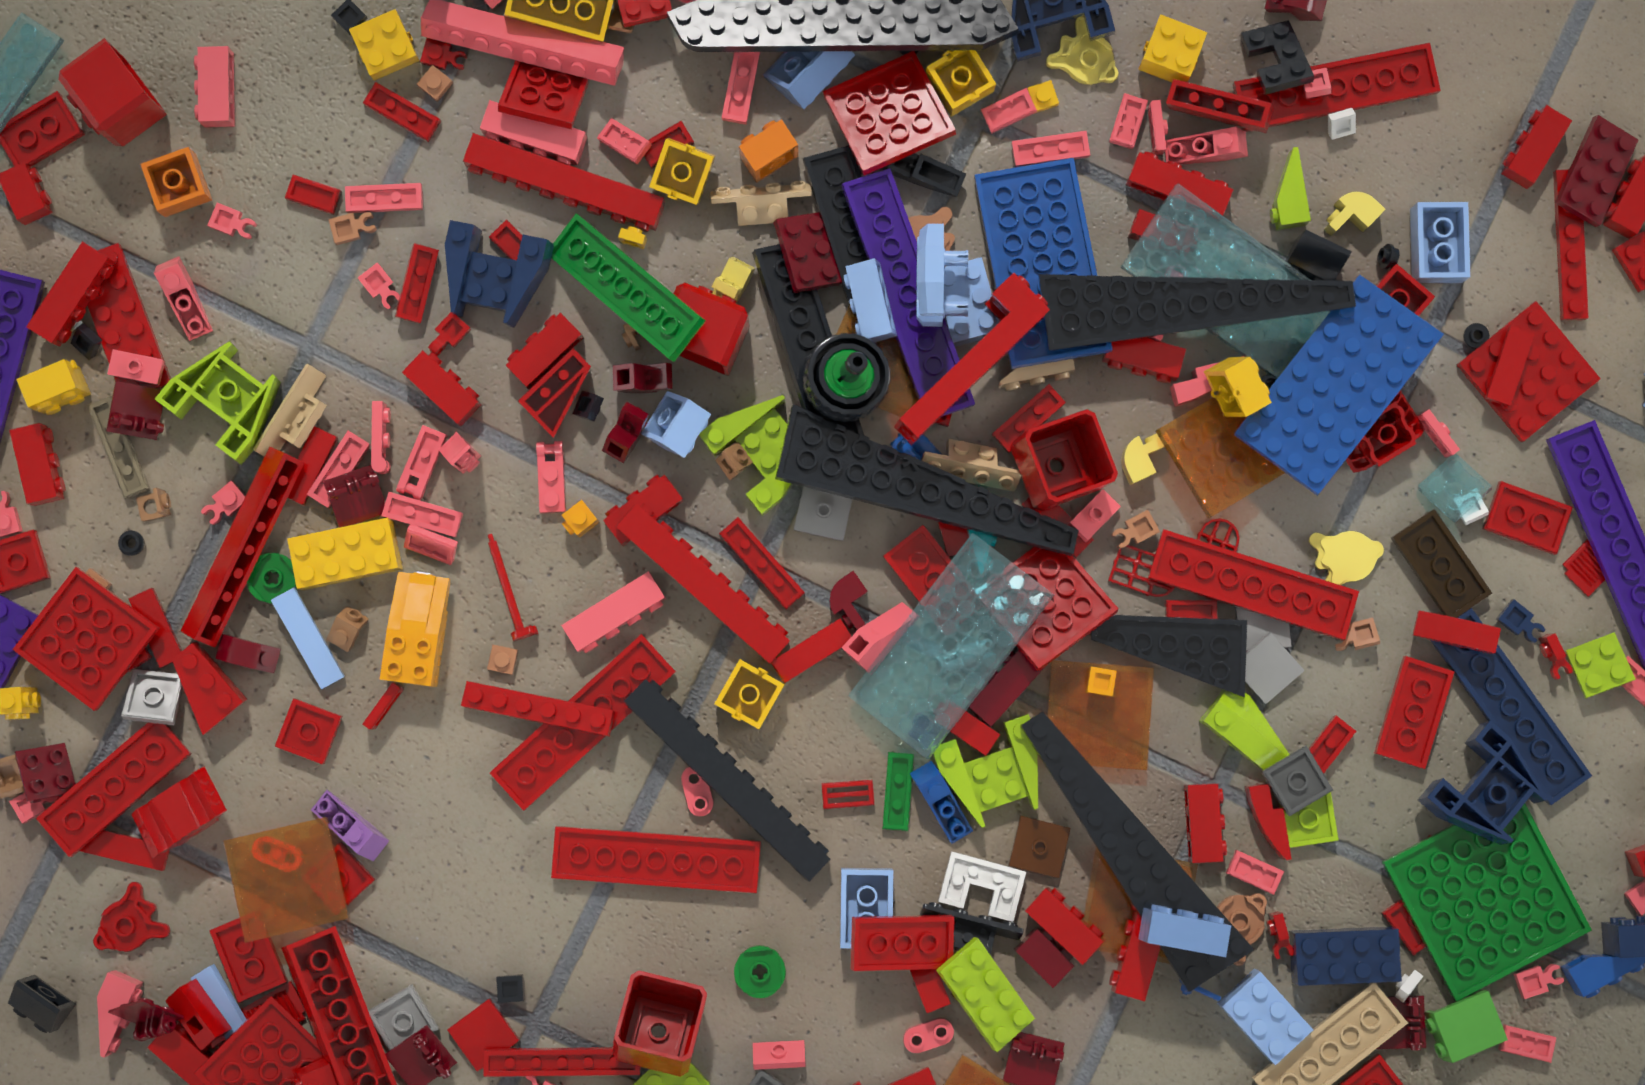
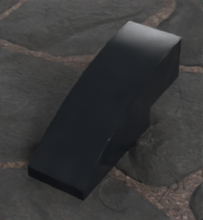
[883,153,966,197]

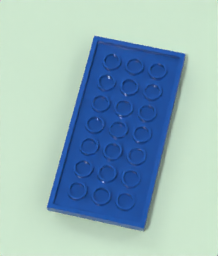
[974,158,1112,369]
[1234,274,1444,496]

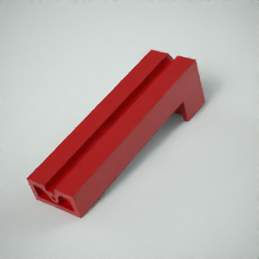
[894,273,1050,445]

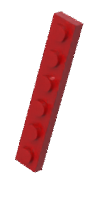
[1553,170,1589,320]
[461,681,615,737]
[483,1047,640,1077]

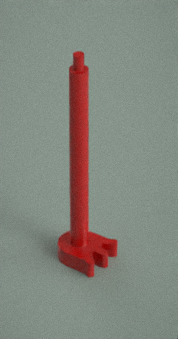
[488,534,539,641]

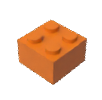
[739,119,798,183]
[140,147,212,217]

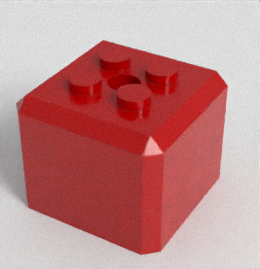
[58,38,167,147]
[673,283,750,376]
[1011,409,1118,511]
[612,970,707,1077]

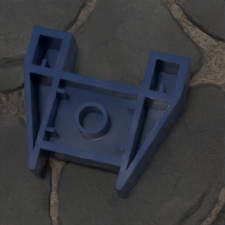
[1011,0,1115,62]
[445,220,554,328]
[1418,720,1547,845]

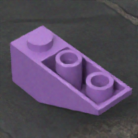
[311,790,389,861]

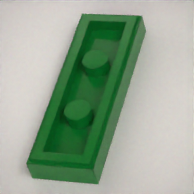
[882,752,914,831]

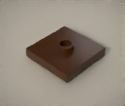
[1008,815,1071,878]

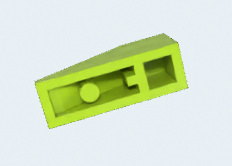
[1270,147,1311,230]

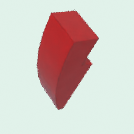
[1412,610,1501,654]
[771,618,852,684]
[1244,783,1292,860]
[910,969,951,1013]

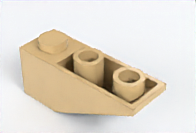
[998,359,1075,391]

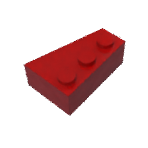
[518,348,591,438]
[172,641,248,735]

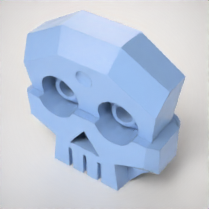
[916,224,968,327]

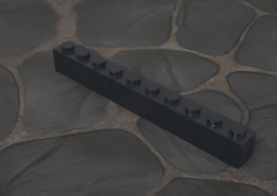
[623,679,831,882]

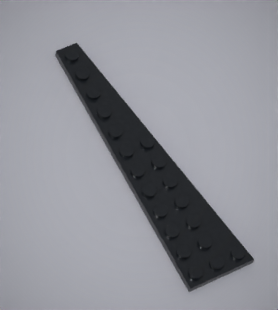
[1038,274,1356,351]
[775,404,1078,556]
[1020,712,1254,992]

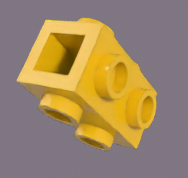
[0,687,41,720]

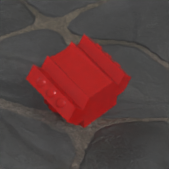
[1346,390,1425,473]
[131,766,227,858]

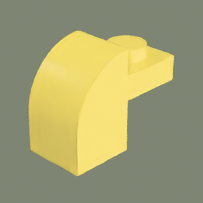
[1324,192,1385,236]
[712,257,756,303]
[1121,433,1171,485]

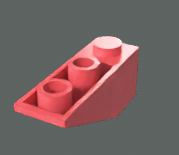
[1165,126,1248,165]
[154,256,213,341]
[439,432,481,474]
[842,602,920,674]
[97,970,143,1057]

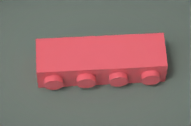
[480,100,587,166]
[561,571,666,653]

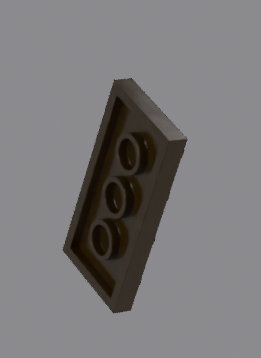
[1391,509,1492,618]

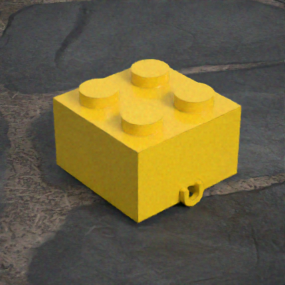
[349,9,420,81]
[1138,14,1207,83]
[926,50,996,117]
[649,138,716,205]
[1204,357,1272,417]
[16,359,91,415]
[714,659,785,729]

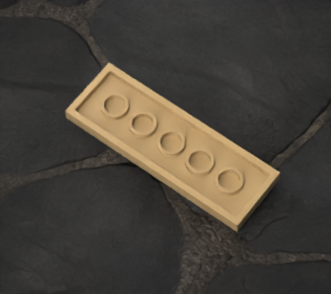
[1252,983,1408,1085]

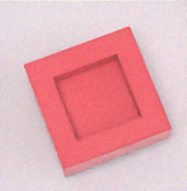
[1303,68,1331,99]

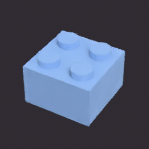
[641,391,711,458]

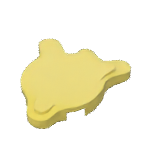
[1046,16,1119,85]
[1309,531,1384,585]

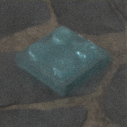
[1418,453,1492,523]

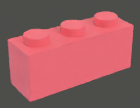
[194,46,235,128]

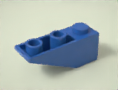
[910,760,973,844]
[1560,954,1645,998]

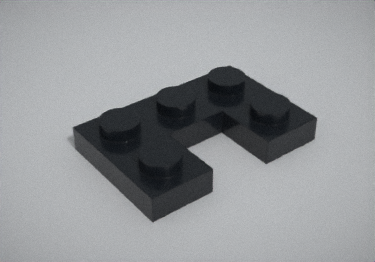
[1241,20,1314,95]

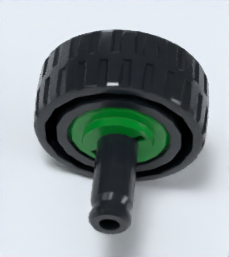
[802,333,891,422]

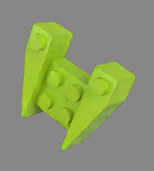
[155,341,281,465]
[699,395,793,516]
[930,714,1038,828]

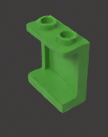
[1424,989,1508,1063]

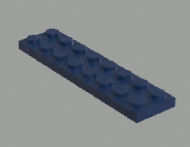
[1430,608,1592,805]

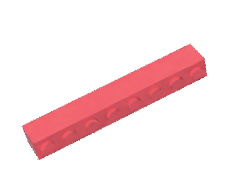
[421,0,624,86]

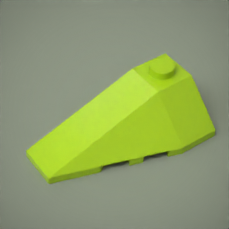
[1199,689,1290,771]

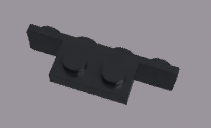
[920,902,1024,955]

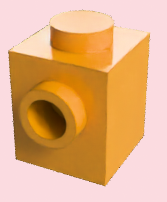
[562,499,600,537]

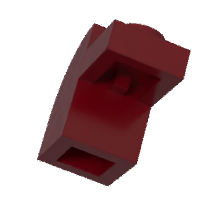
[1264,0,1327,21]
[612,363,673,393]
[602,402,649,464]
[829,570,868,631]
[215,634,281,673]

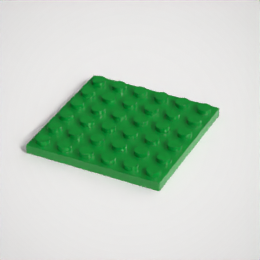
[1382,804,1592,1002]

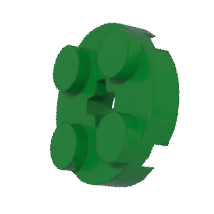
[247,553,297,604]
[734,945,786,998]

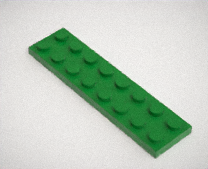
[551,213,706,362]

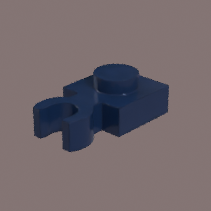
[1496,599,1546,643]

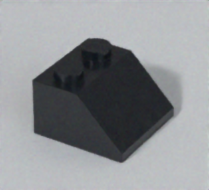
[1283,229,1352,281]
[8,975,76,1033]

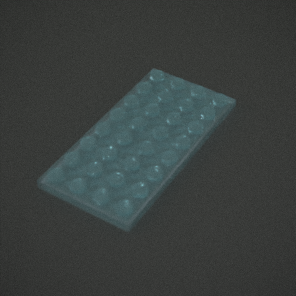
[1120,183,1330,379]
[848,533,1054,760]

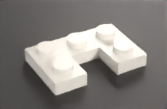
[938,851,1026,922]

